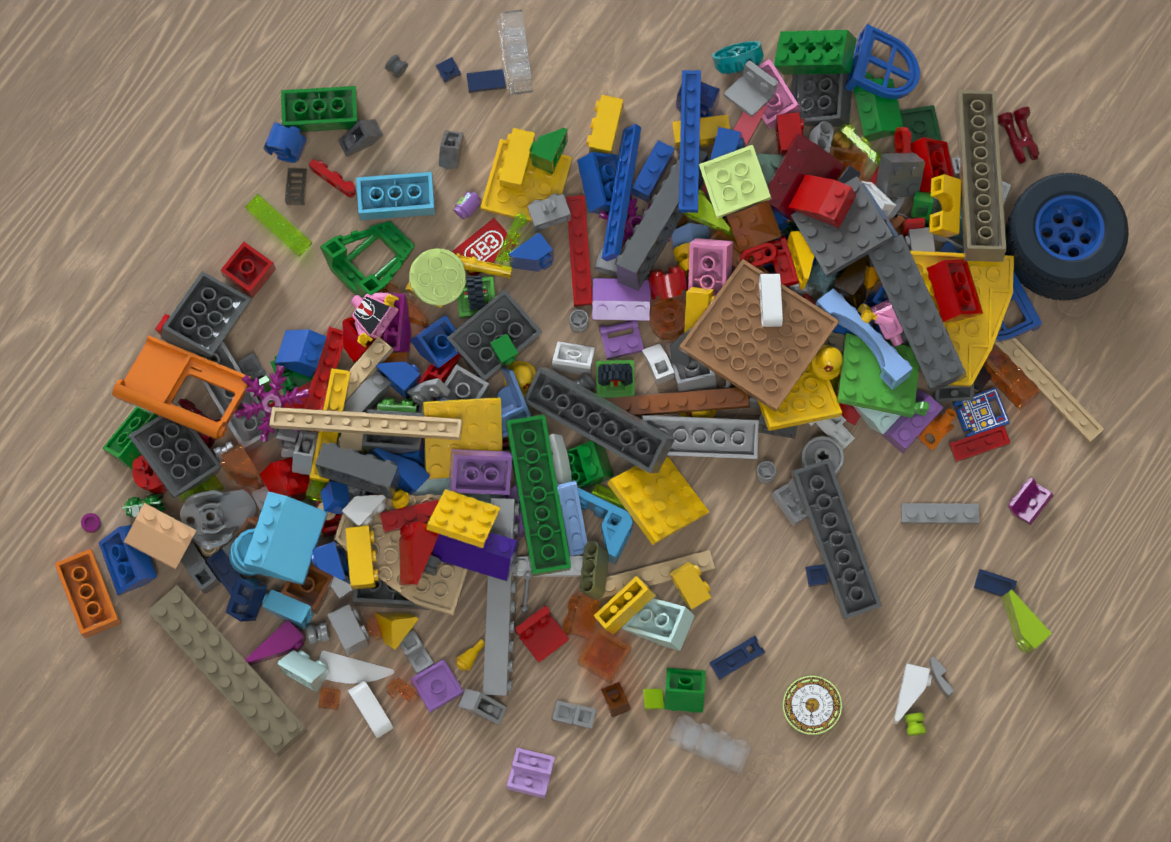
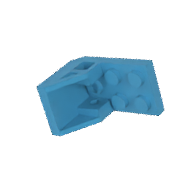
[577,487,633,565]

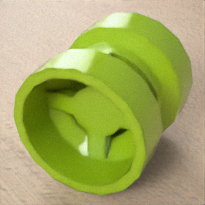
[904,713,927,736]

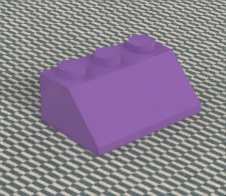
[592,278,650,321]
[880,389,944,454]

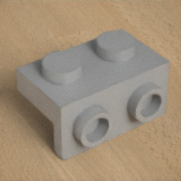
[771,479,807,526]

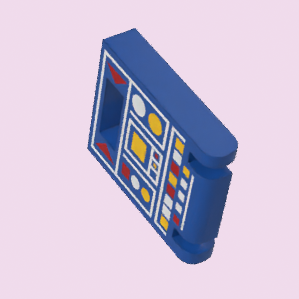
[953,387,1010,438]

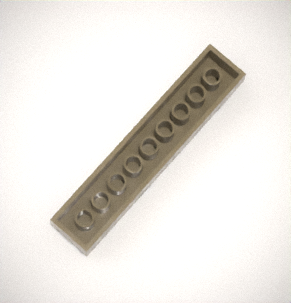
[955,90,1006,262]
[148,585,308,757]

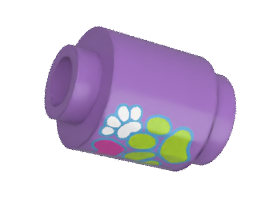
[454,191,481,220]

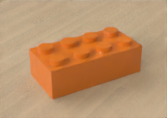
[54,549,122,638]

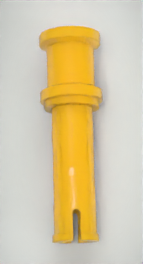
[457,253,512,279]

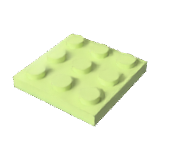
[699,145,772,218]

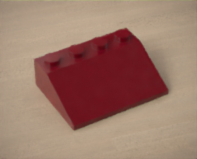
[764,134,844,224]

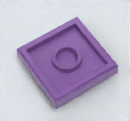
[410,659,464,713]

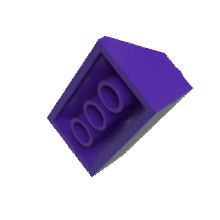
[433,532,519,581]

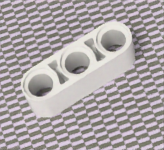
[759,274,783,327]
[348,681,394,738]

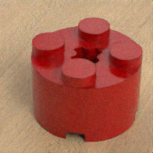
[648,265,688,300]
[132,455,168,494]

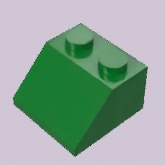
[529,128,568,174]
[664,668,706,713]

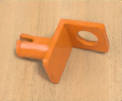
[919,408,957,450]

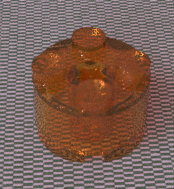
[650,297,686,340]

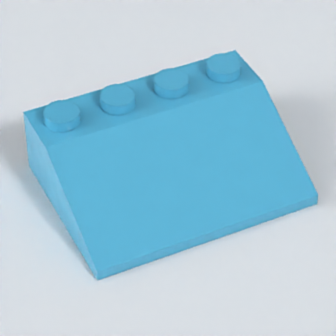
[244,492,328,585]

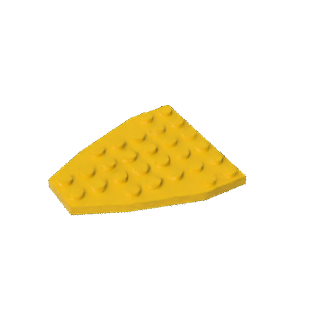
[910,251,1014,387]

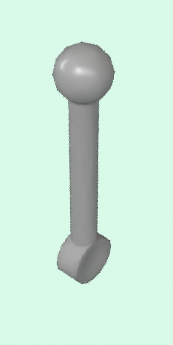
[521,572,531,613]

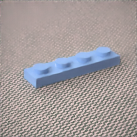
[557,481,587,556]

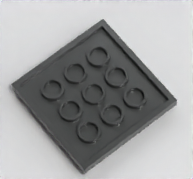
[791,177,894,278]

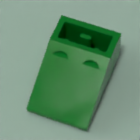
[567,440,614,489]

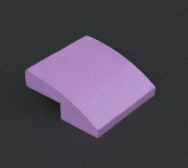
[507,748,555,798]

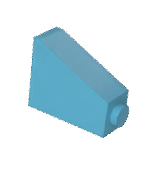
[262,589,315,631]

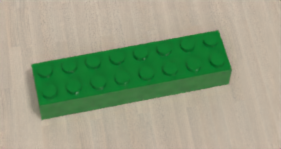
[505,415,571,577]

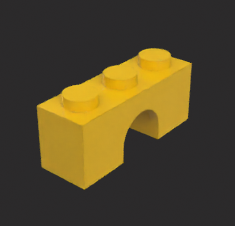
[929,174,961,238]

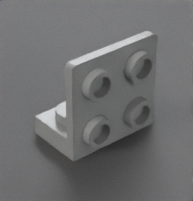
[724,60,779,117]

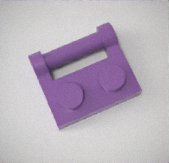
[599,320,644,360]

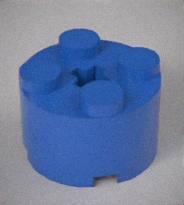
[263,123,307,163]

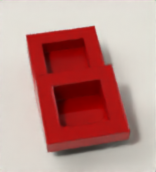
[900,218,925,237]

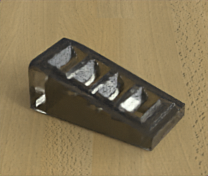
[285,168,307,205]

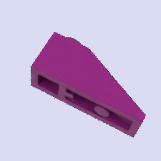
[383,293,411,353]
[245,620,306,666]

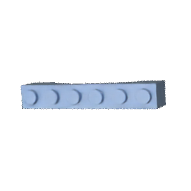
[816,288,913,390]

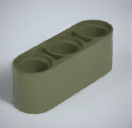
[580,541,609,600]

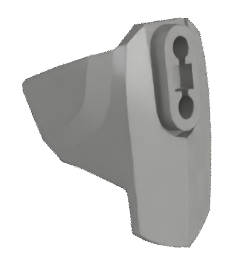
[179,489,256,550]

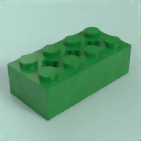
[774,30,857,75]
[281,86,359,132]

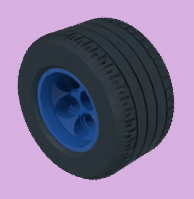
[1005,173,1129,301]

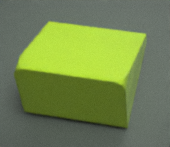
[643,689,664,710]

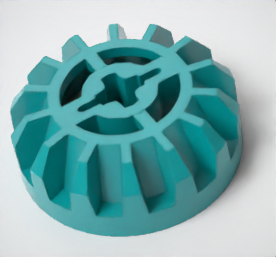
[712,41,764,75]

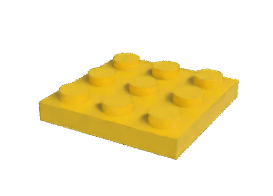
[427,489,500,548]

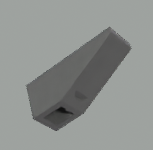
[181,540,221,594]

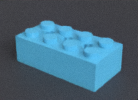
[356,172,435,220]

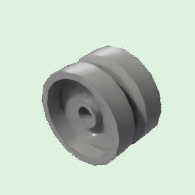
[800,436,844,477]

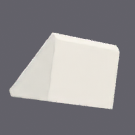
[552,342,595,376]

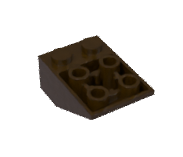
[834,254,871,310]

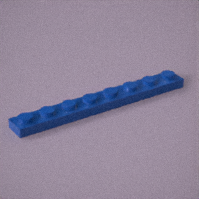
[679,70,701,213]
[602,124,641,261]

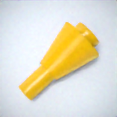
[455,639,485,672]

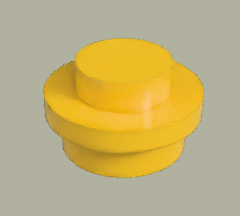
[391,490,410,509]

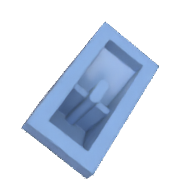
[671,223,710,249]

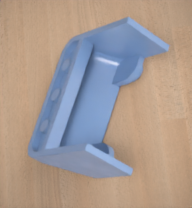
[436,367,531,438]

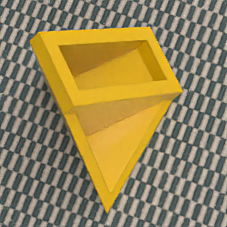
[374,612,418,650]

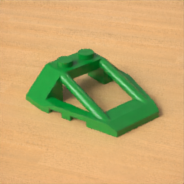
[320,221,415,297]

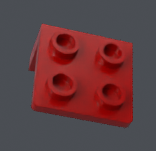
[514,605,569,663]

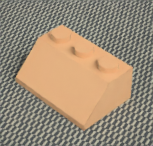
[124,503,197,570]

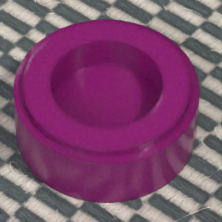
[81,513,101,533]

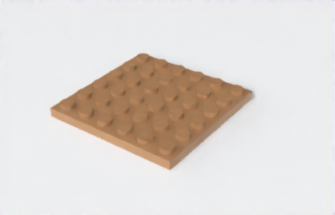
[679,259,839,412]

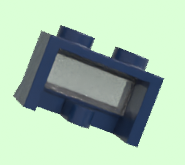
[225,577,268,622]

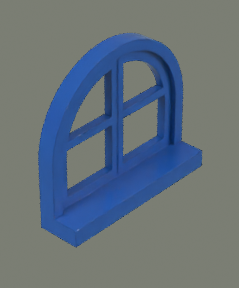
[845,24,920,99]
[995,271,1042,342]

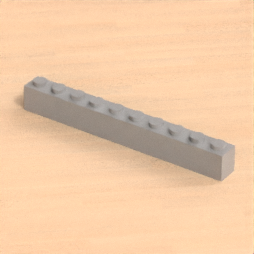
[483,498,520,696]

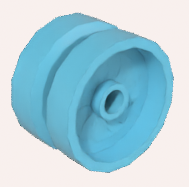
[228,529,258,576]

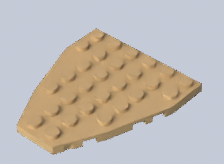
[335,494,468,616]

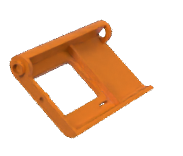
[112,335,252,440]

